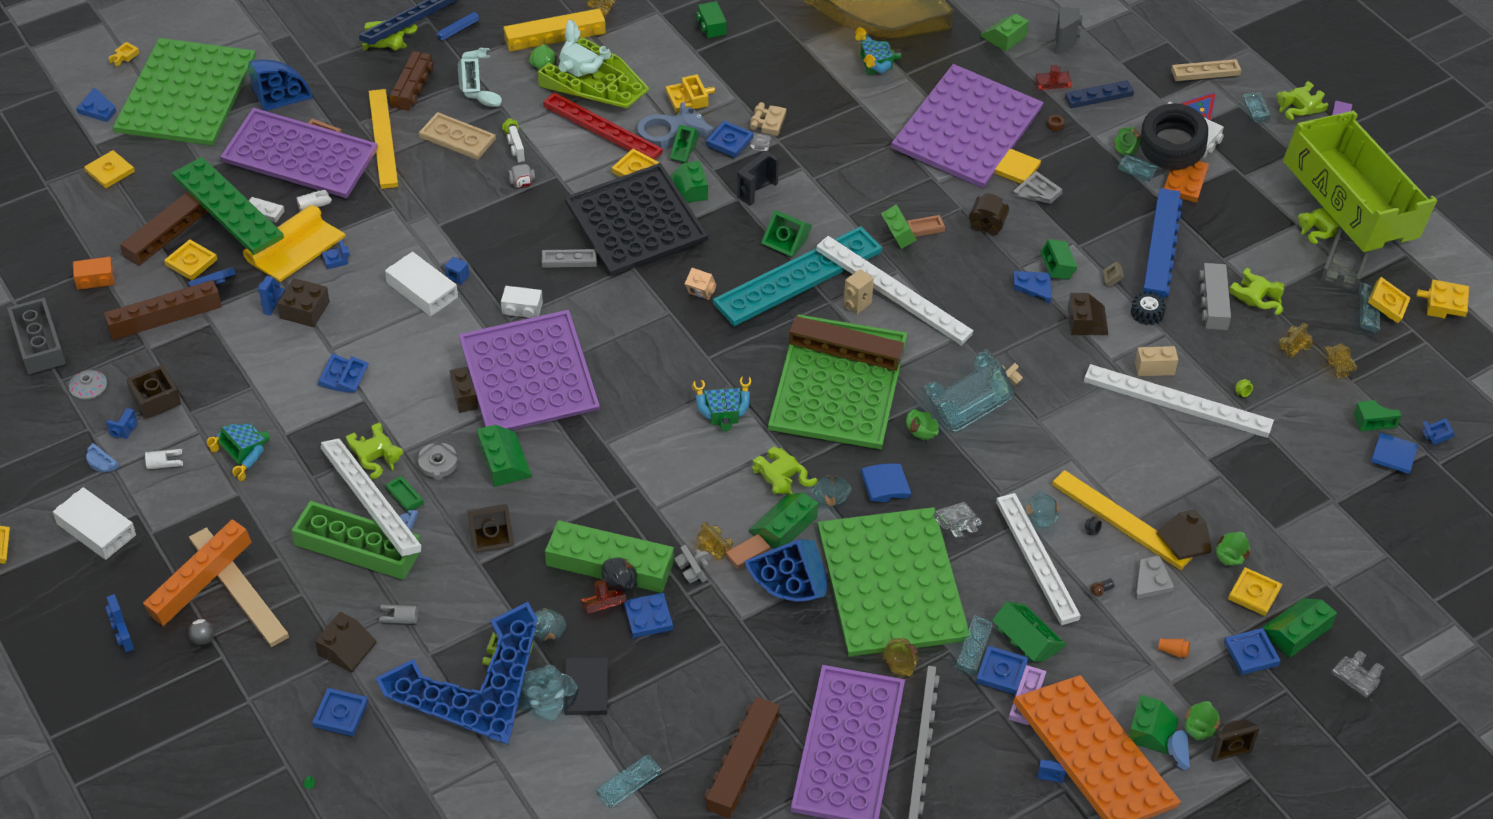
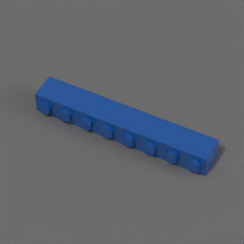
[1143,188,1183,299]

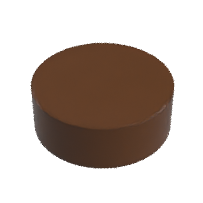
[1047,115,1065,131]

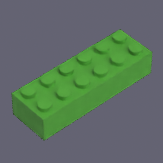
[291,501,422,580]
[545,520,674,593]

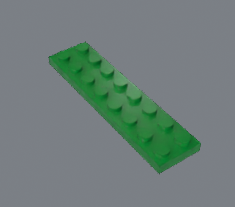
[172,157,284,255]

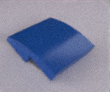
[318,353,369,393]
[1371,432,1418,474]
[860,464,912,502]

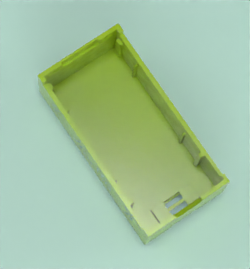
[1283,111,1437,252]

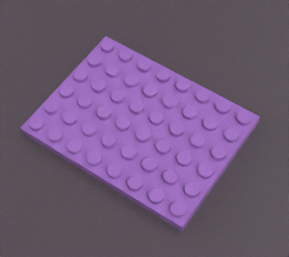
[891,64,1044,189]

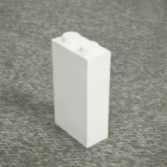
[1157,102,1224,158]
[385,252,458,317]
[53,487,136,560]

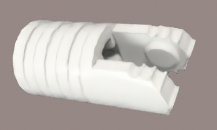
[296,190,331,211]
[145,449,183,470]

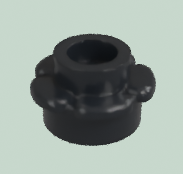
[1085,516,1102,535]

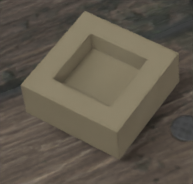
[1102,261,1124,287]

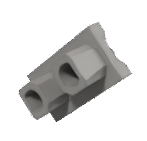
[674,544,710,583]

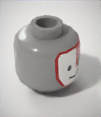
[509,164,535,188]

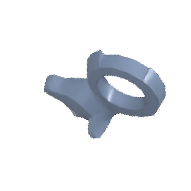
[637,102,714,149]

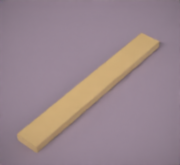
[189,527,289,647]

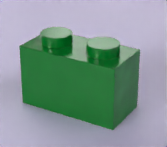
[696,1,727,38]
[1040,239,1078,280]

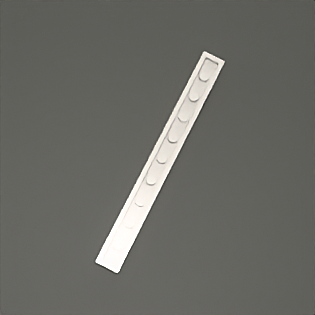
[816,236,973,346]
[1084,364,1274,438]
[321,439,421,556]

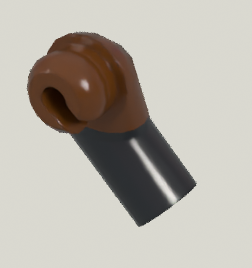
[1090,578,1115,597]

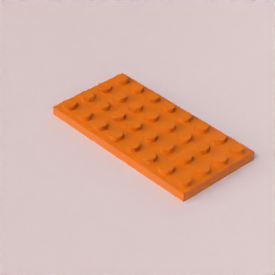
[1013,675,1181,819]

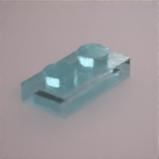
[1243,92,1271,122]
[1118,154,1158,182]

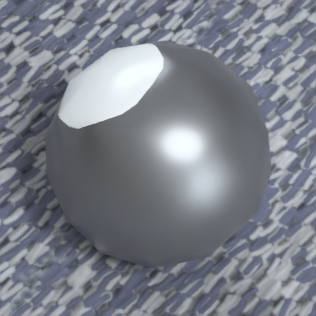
[188,619,215,645]

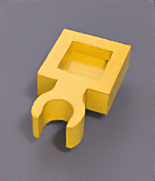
[109,42,139,67]

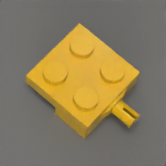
[665,74,715,113]
[1416,279,1469,318]

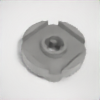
[418,443,458,480]

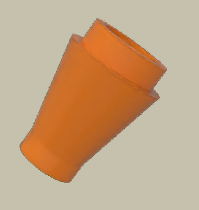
[1158,638,1190,659]

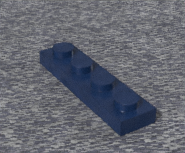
[1065,80,1134,109]

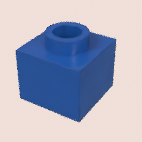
[445,257,469,285]

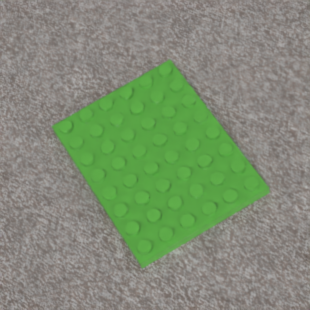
[113,38,256,146]
[768,315,907,450]
[817,507,970,657]

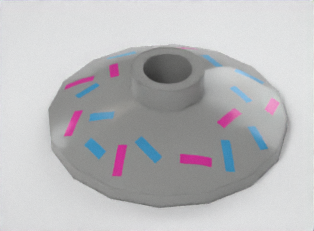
[68,370,108,400]

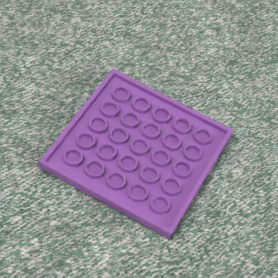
[459,310,600,431]

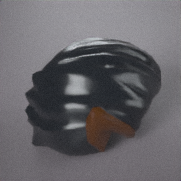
[601,557,638,591]

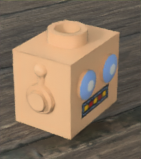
[685,268,716,300]

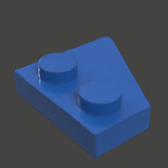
[76,88,117,122]
[189,267,236,287]
[1013,271,1051,303]
[258,276,285,316]

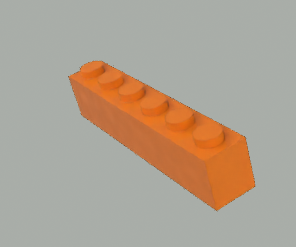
[143,519,252,626]

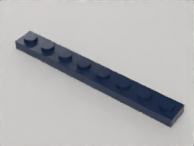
[359,0,456,45]

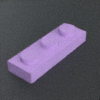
[1009,665,1046,726]

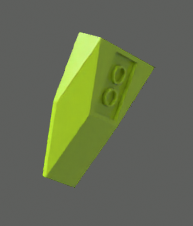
[538,37,649,108]

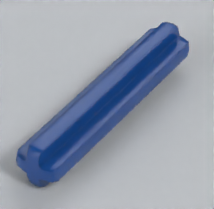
[437,12,479,41]

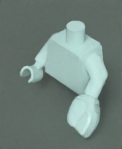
[559,19,611,77]
[458,48,502,107]

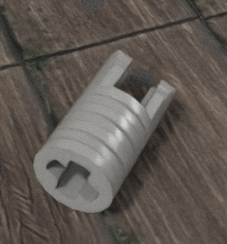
[379,604,418,624]

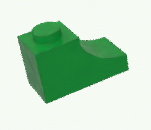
[670,125,700,163]
[1353,400,1402,432]

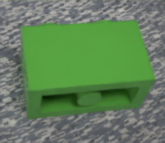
[881,204,917,249]

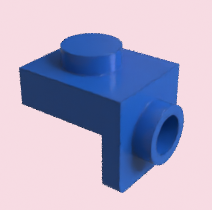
[106,408,138,439]
[1422,418,1455,445]

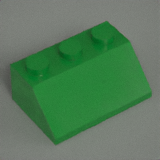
[477,424,532,487]
[749,492,819,549]
[1262,598,1337,658]
[992,601,1067,662]

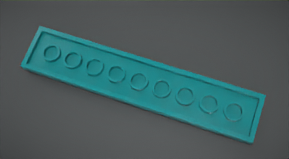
[713,226,882,326]

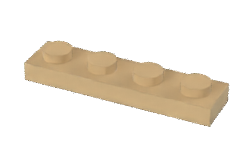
[1171,59,1241,81]

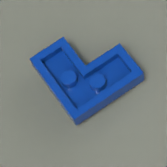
[105,594,134,652]

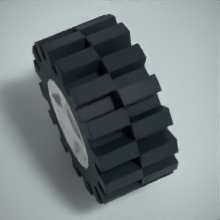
[1131,291,1166,325]

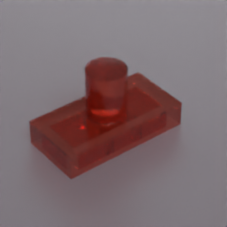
[1035,65,1072,90]
[581,580,627,614]

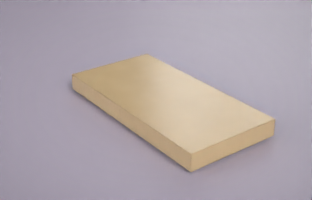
[419,112,496,160]

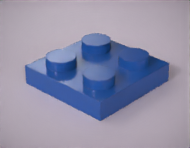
[706,121,753,158]
[624,593,673,638]
[1224,628,1281,675]
[976,646,1028,695]
[312,688,369,737]

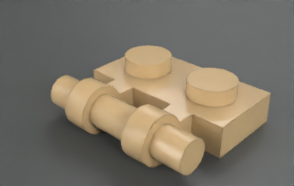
[750,102,787,136]

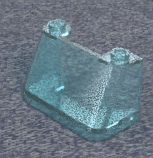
[921,349,1015,431]

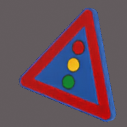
[1181,93,1216,121]

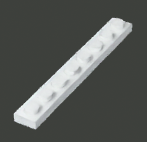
[996,493,1081,625]

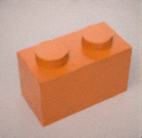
[73,257,115,290]

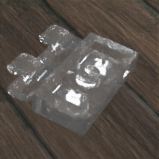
[933,502,982,538]
[1332,650,1384,698]

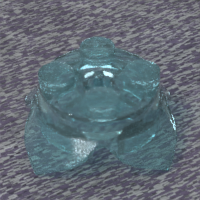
[517,665,578,721]

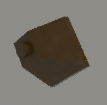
[1156,509,1212,560]
[1211,719,1260,762]

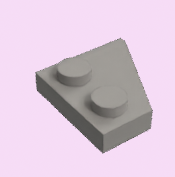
[1013,171,1062,204]
[1136,556,1174,599]

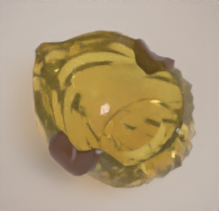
[883,638,919,677]

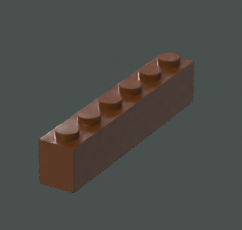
[120,192,208,266]
[104,280,222,340]
[789,316,904,371]
[704,697,780,819]

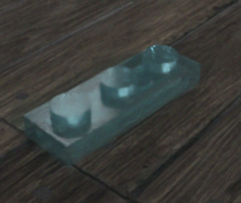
[1360,283,1380,334]
[955,615,993,675]
[597,754,661,808]

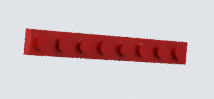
[543,93,663,160]

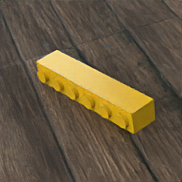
[504,8,606,52]

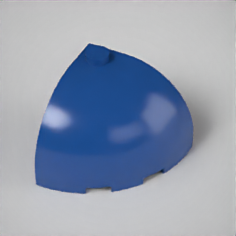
[248,59,313,111]
[744,539,827,601]

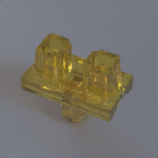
[586,0,615,19]
[1279,323,1313,358]
[1324,343,1357,378]
[697,522,733,561]

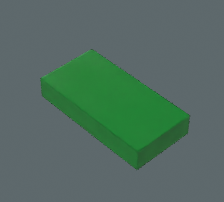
[385,476,424,513]

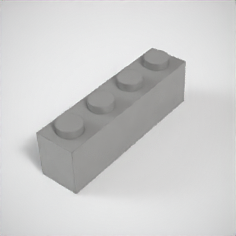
[1199,263,1231,330]

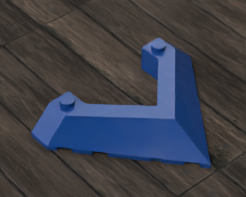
[375,602,537,745]

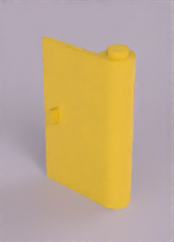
[243,205,346,282]

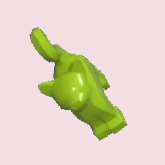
[362,20,417,50]
[1276,81,1328,120]
[1297,208,1340,244]
[1229,268,1284,315]
[346,422,403,480]
[752,447,818,495]

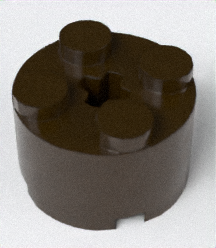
[969,193,1009,236]

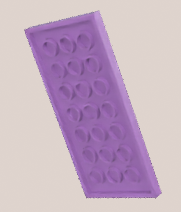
[220,108,378,198]
[791,665,905,819]

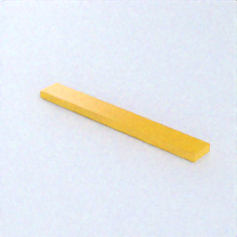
[369,89,398,189]
[1052,470,1193,570]

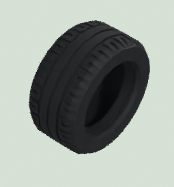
[1140,103,1209,170]

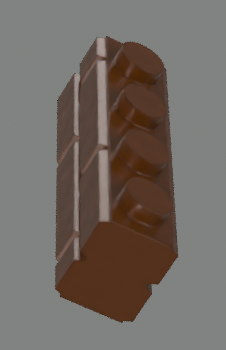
[389,51,434,111]

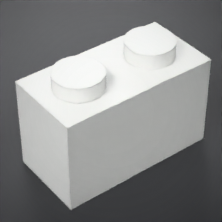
[501,286,543,318]

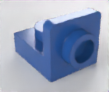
[322,240,350,270]
[1037,760,1069,783]

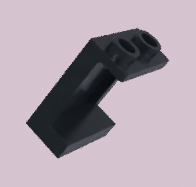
[737,151,779,206]

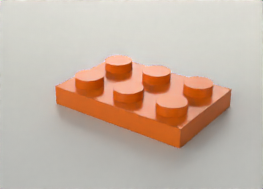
[1164,161,1209,203]

